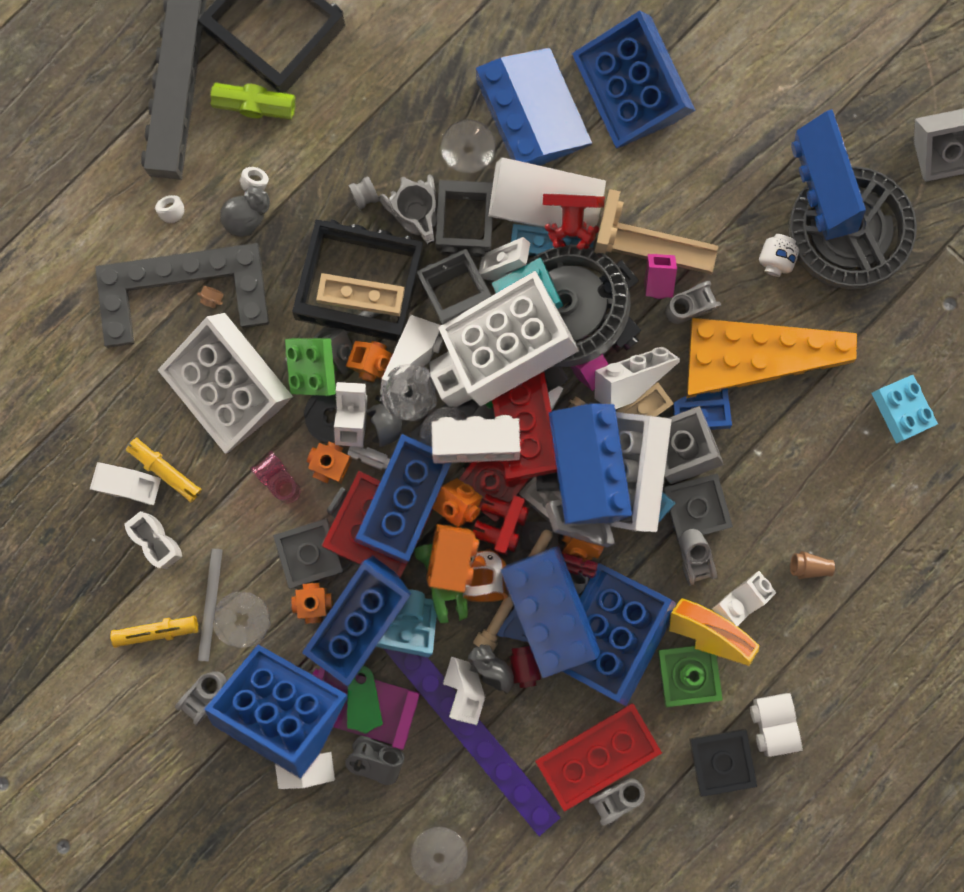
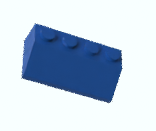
[791,109,866,240]
[549,404,632,524]
[302,556,412,687]

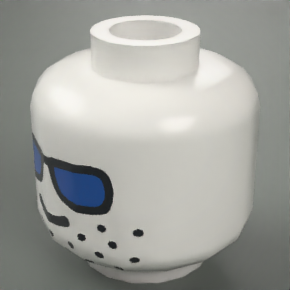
[759,234,799,277]

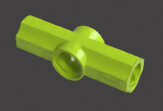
[211,83,296,120]

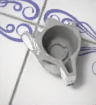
[378,174,437,244]

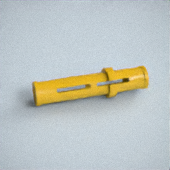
[126,437,202,503]
[111,615,199,648]

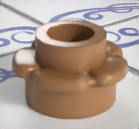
[197,285,224,308]

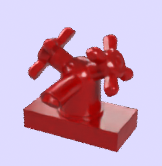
[543,194,605,250]

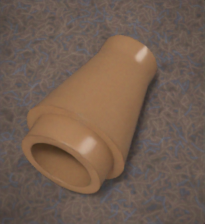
[790,551,835,579]

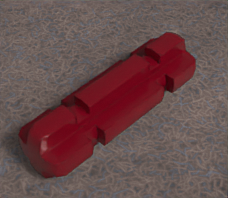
[546,549,598,578]

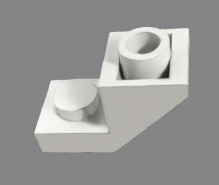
[90,462,161,505]
[712,571,776,626]
[443,657,485,725]

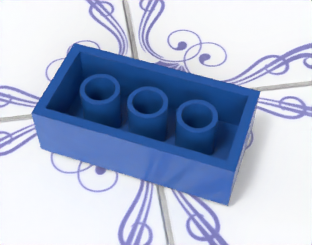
[354,434,451,564]
[500,546,600,678]

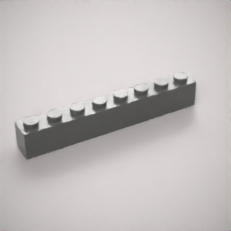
[141,0,207,180]

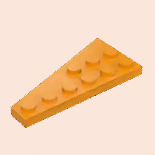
[686,318,857,399]

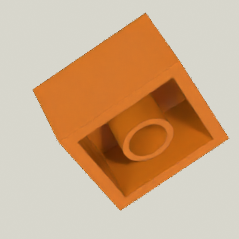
[426,523,478,592]

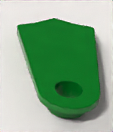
[347,665,383,734]

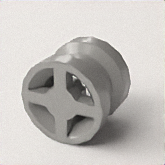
[348,176,379,210]

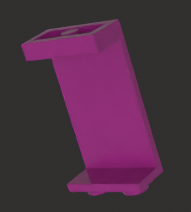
[313,667,420,750]

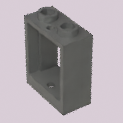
[436,180,493,257]
[417,249,492,325]

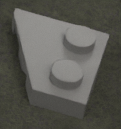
[545,499,615,547]

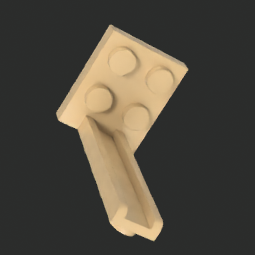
[594,189,718,274]

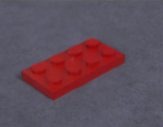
[492,371,557,482]
[535,703,662,812]

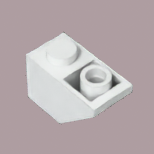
[429,351,472,409]

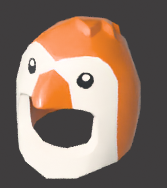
[463,548,509,602]

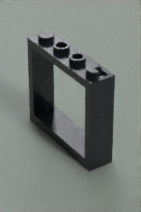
[198,0,346,93]
[292,219,424,342]

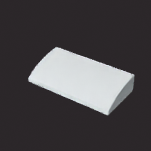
[488,158,606,230]

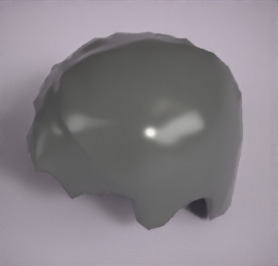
[366,404,403,447]

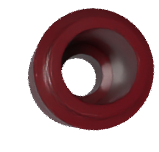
[510,646,541,688]

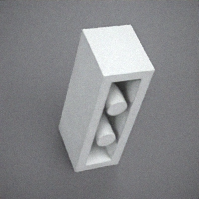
[432,415,520,463]

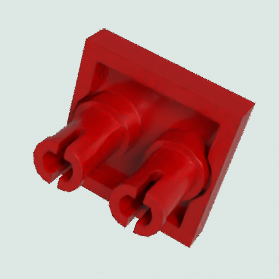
[472,494,529,557]

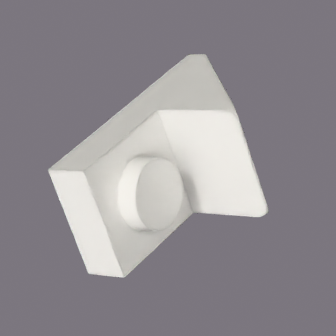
[479,237,530,281]

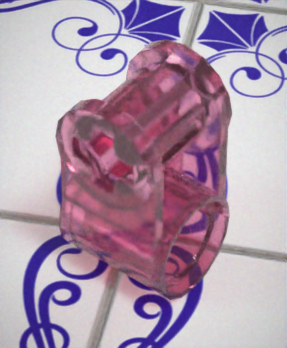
[250,450,301,503]

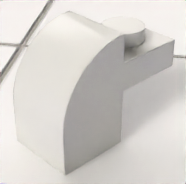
[334,382,367,447]

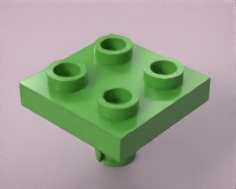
[285,338,337,396]
[658,646,723,707]

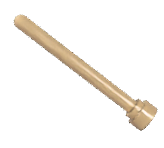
[473,530,552,652]

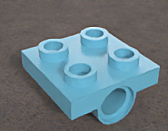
[871,375,938,443]
[376,590,437,657]

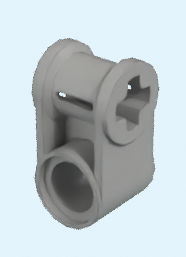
[665,281,721,324]
[679,529,717,586]
[175,671,227,726]
[588,778,645,826]

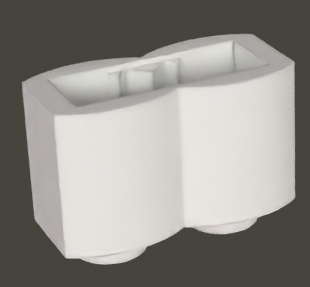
[125,511,182,569]
[750,693,802,757]

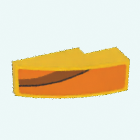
[669,598,759,666]

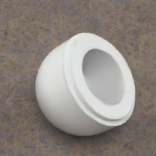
[240,167,268,191]
[155,195,184,223]

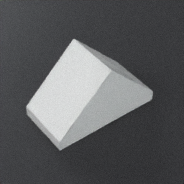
[519,476,561,522]
[275,752,335,789]

